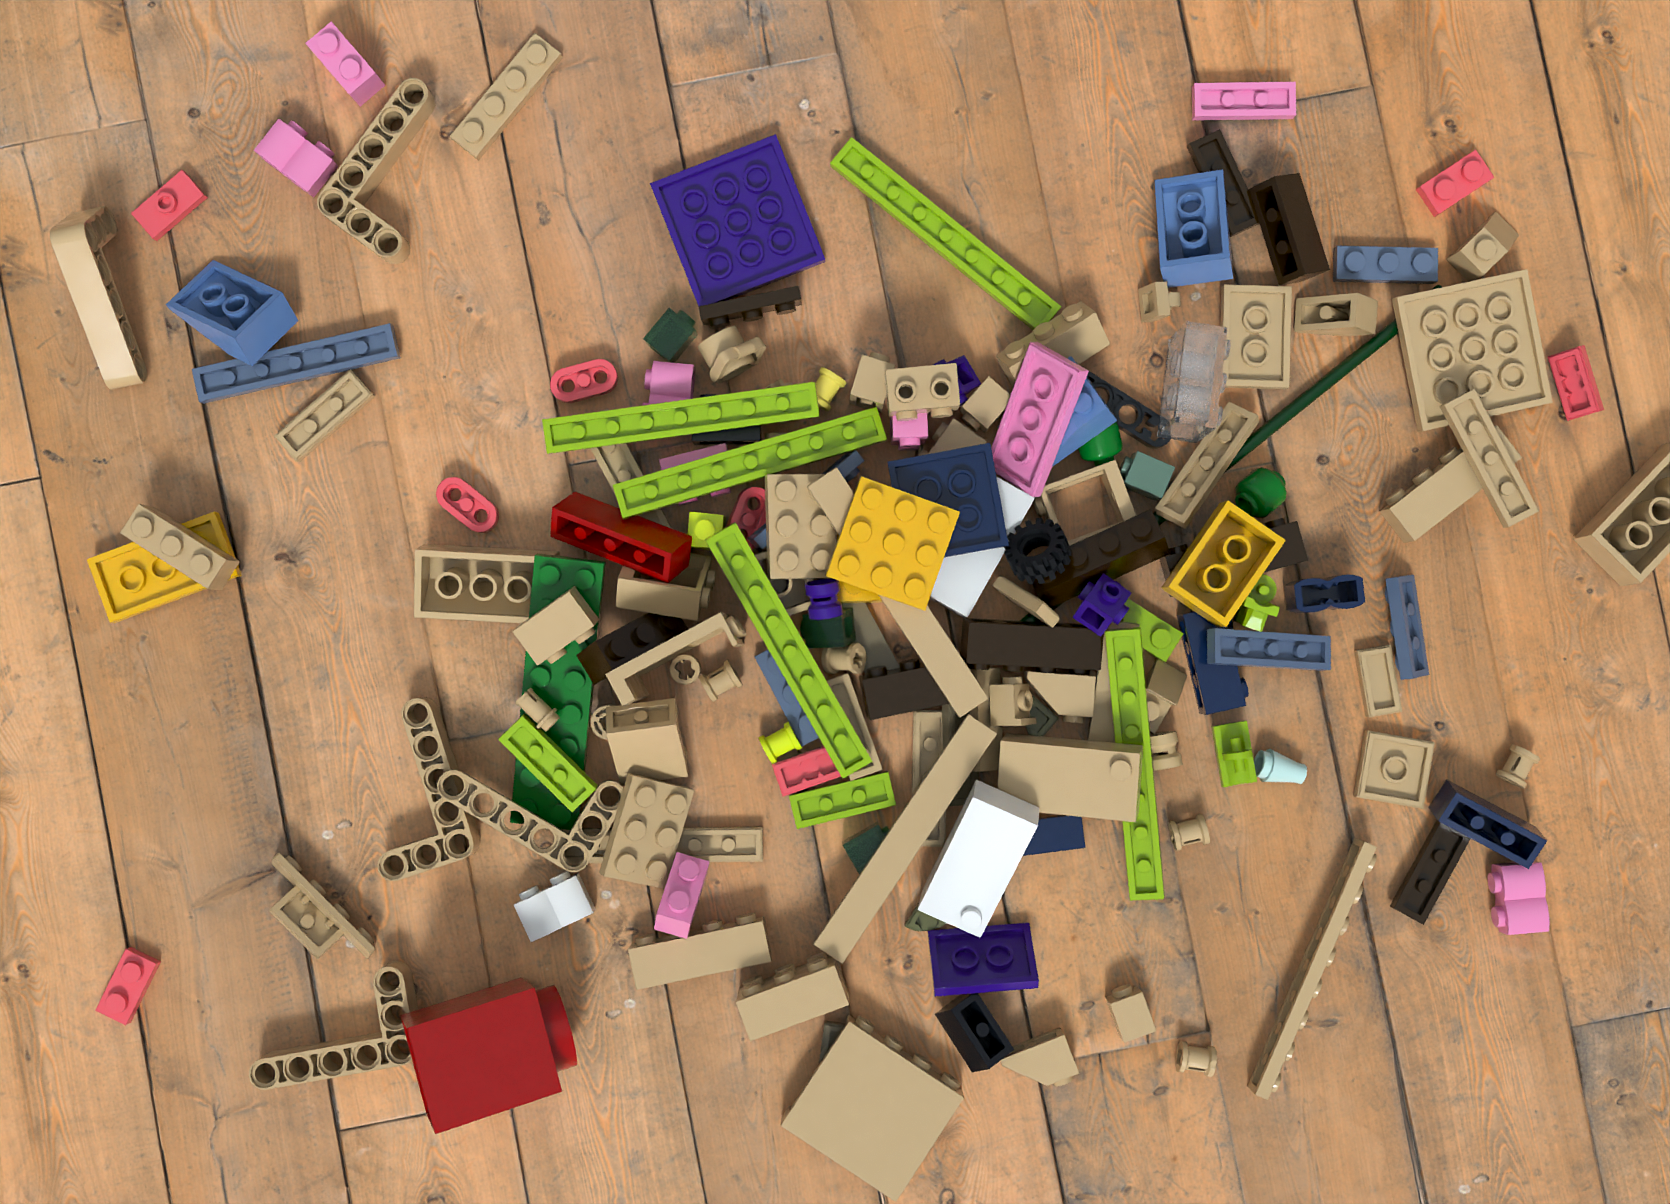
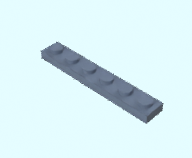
[192,323,401,404]

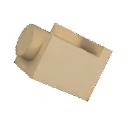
[989,677,1037,726]

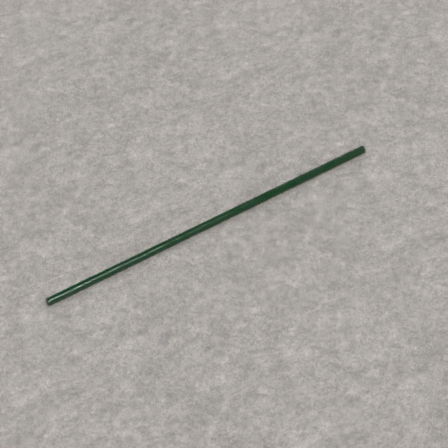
[966,285,1442,666]

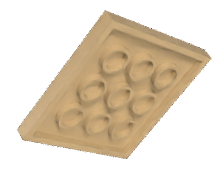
[1392,269,1553,432]

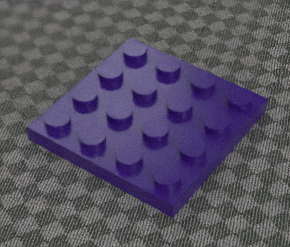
[650,134,825,306]

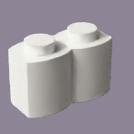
[514,871,596,942]

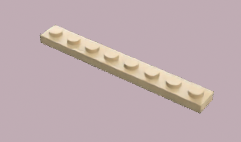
[1247,838,1377,1100]

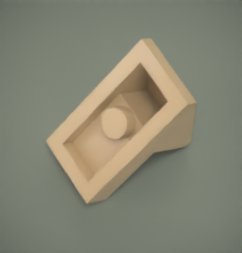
[1145,658,1187,734]

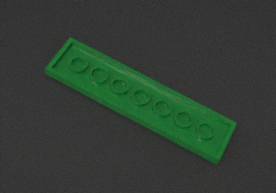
[510,553,606,830]

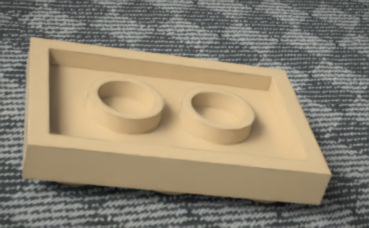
[1219,284,1292,390]
[765,474,837,580]
[599,773,694,889]

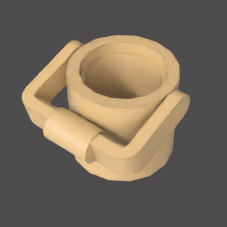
[698,326,766,384]

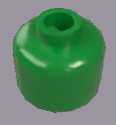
[1078,422,1123,466]
[1235,467,1287,518]

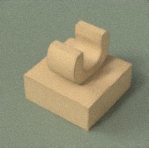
[1138,281,1181,322]

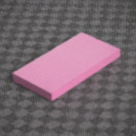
[991,342,1089,497]

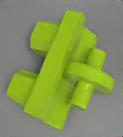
[1234,574,1280,632]
[1211,721,1257,787]

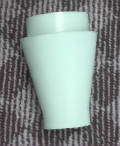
[1254,749,1307,784]

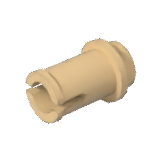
[515,688,560,732]

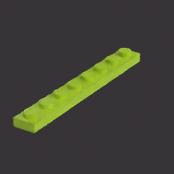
[830,137,1062,330]
[542,382,820,454]
[613,407,887,519]
[705,522,873,779]
[1105,627,1165,901]

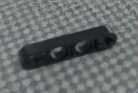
[1081,366,1173,449]

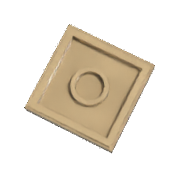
[1353,730,1435,809]

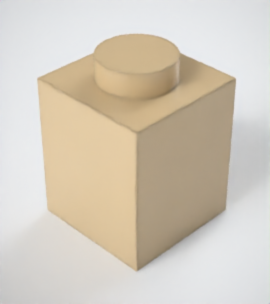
[960,376,1010,433]
[1105,984,1156,1043]

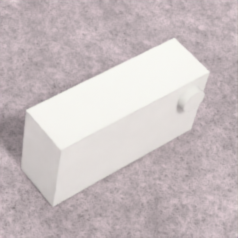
[930,476,1035,618]
[918,780,1040,938]

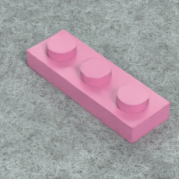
[1192,82,1296,120]

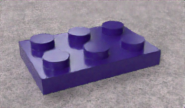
[928,923,1039,996]

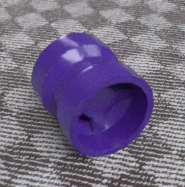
[805,578,843,620]

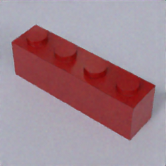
[550,492,692,583]

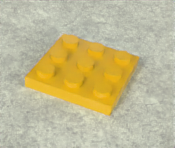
[825,476,960,611]

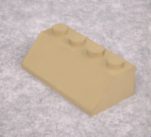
[414,544,560,623]

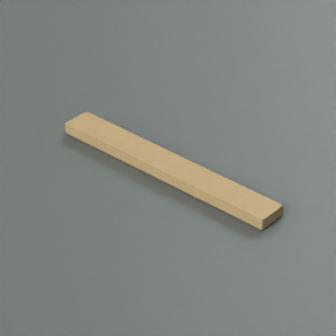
[807,467,988,718]
[814,714,997,964]

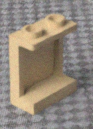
[606,698,688,785]

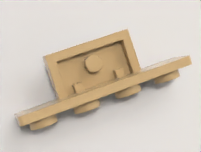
[269,852,375,960]

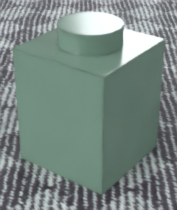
[1119,451,1175,501]

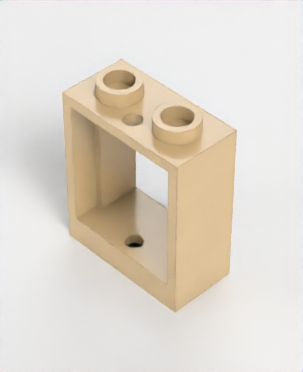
[1033,460,1136,546]
[615,553,716,621]

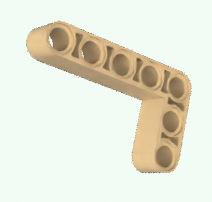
[317,78,435,264]
[50,206,147,390]
[377,697,480,881]
[437,769,624,872]
[249,961,418,1090]

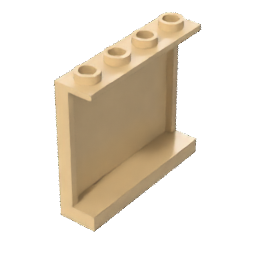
[605,612,747,706]
[781,1015,964,1202]

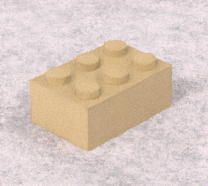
[736,952,849,1041]

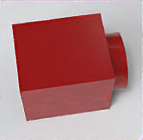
[400,977,577,1134]

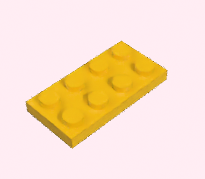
[87,511,242,623]

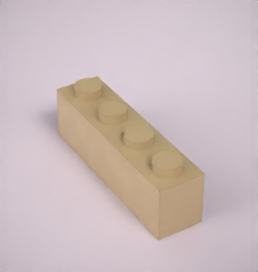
[1379,425,1522,543]
[628,913,772,990]

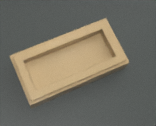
[992,576,1060,628]
[1354,645,1402,717]

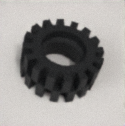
[1004,518,1072,584]

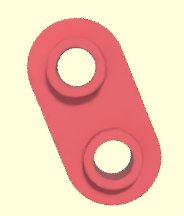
[550,359,618,403]
[436,477,499,533]
[726,487,766,550]

